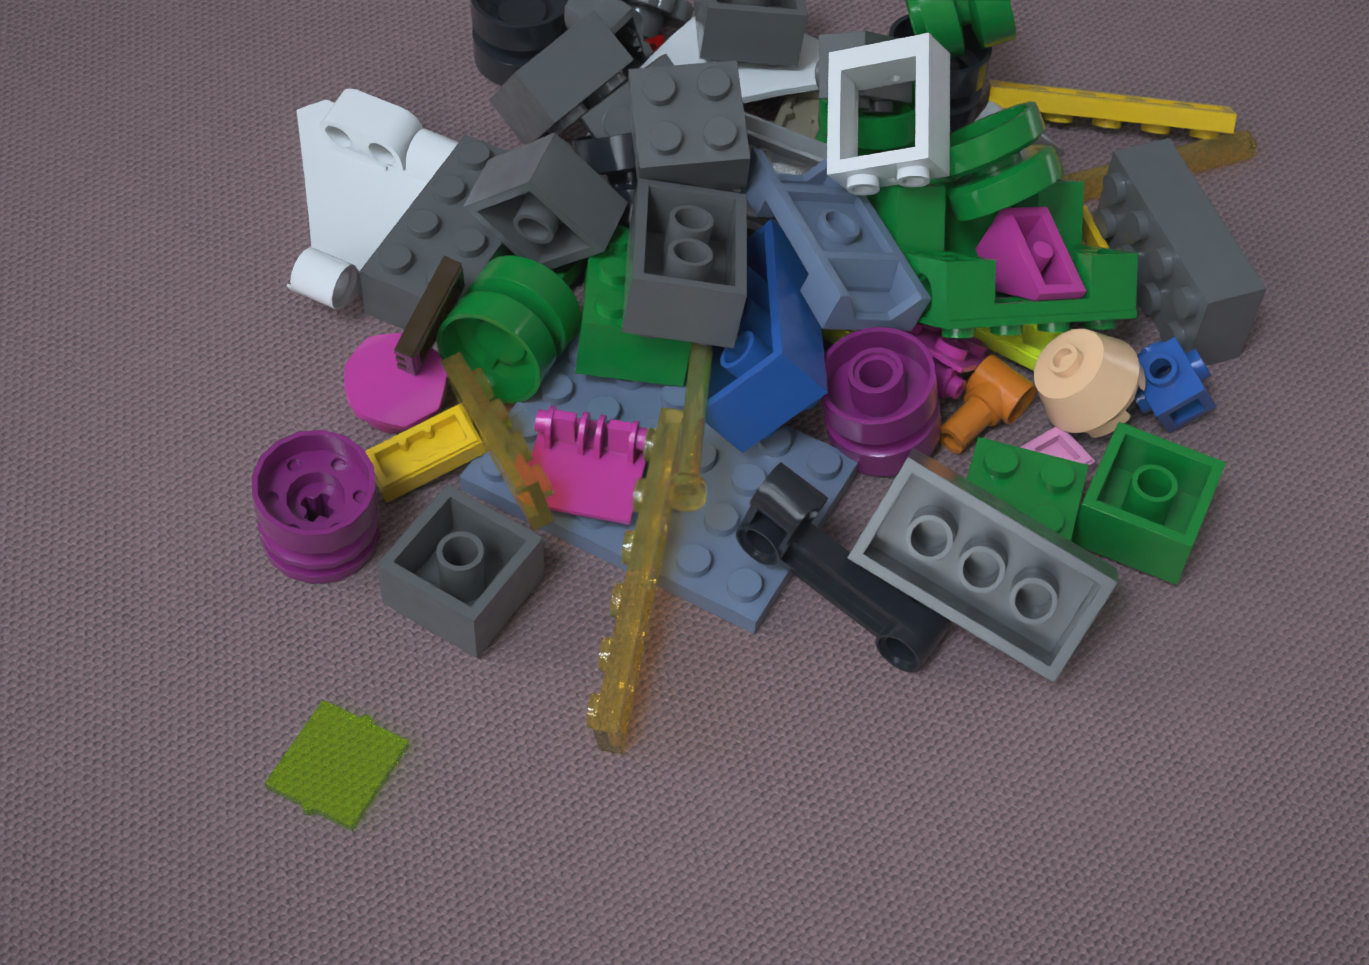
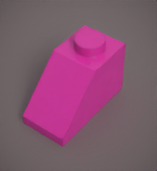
[976,207,1086,301]

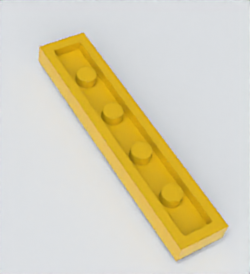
[986,79,1237,140]

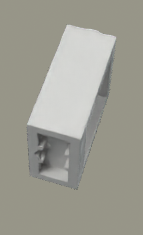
[827,33,950,195]

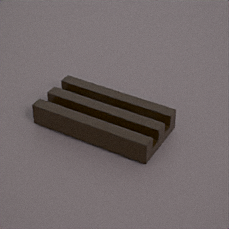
[394,256,465,376]

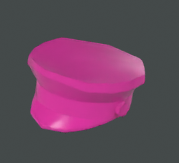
[344,333,449,434]

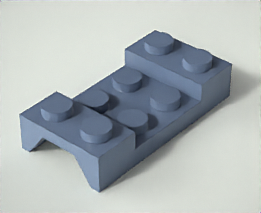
[740,148,931,331]

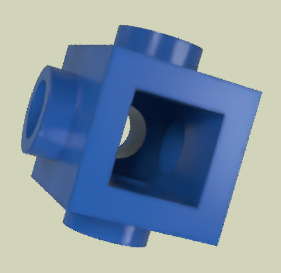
[1134,337,1217,433]

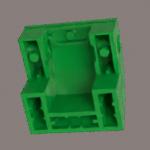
[866,177,1138,338]

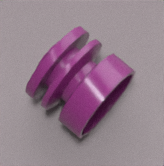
[251,430,380,584]

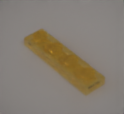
[440,352,554,531]

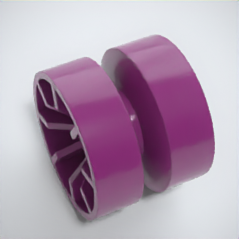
[820,327,942,476]

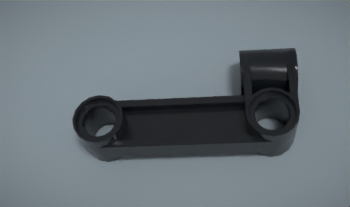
[736,462,951,672]

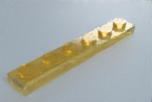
[586,407,688,754]

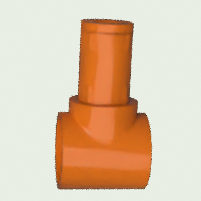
[939,354,1037,454]

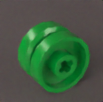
[941,102,1065,221]

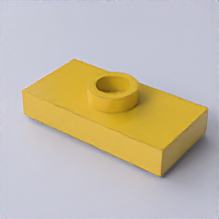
[365,403,486,503]

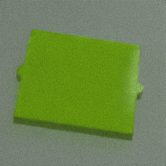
[264,700,409,832]

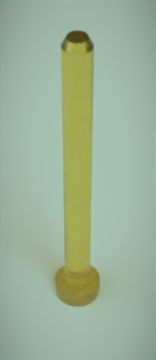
[665,342,714,512]

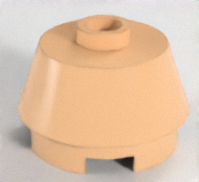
[1034,329,1146,438]

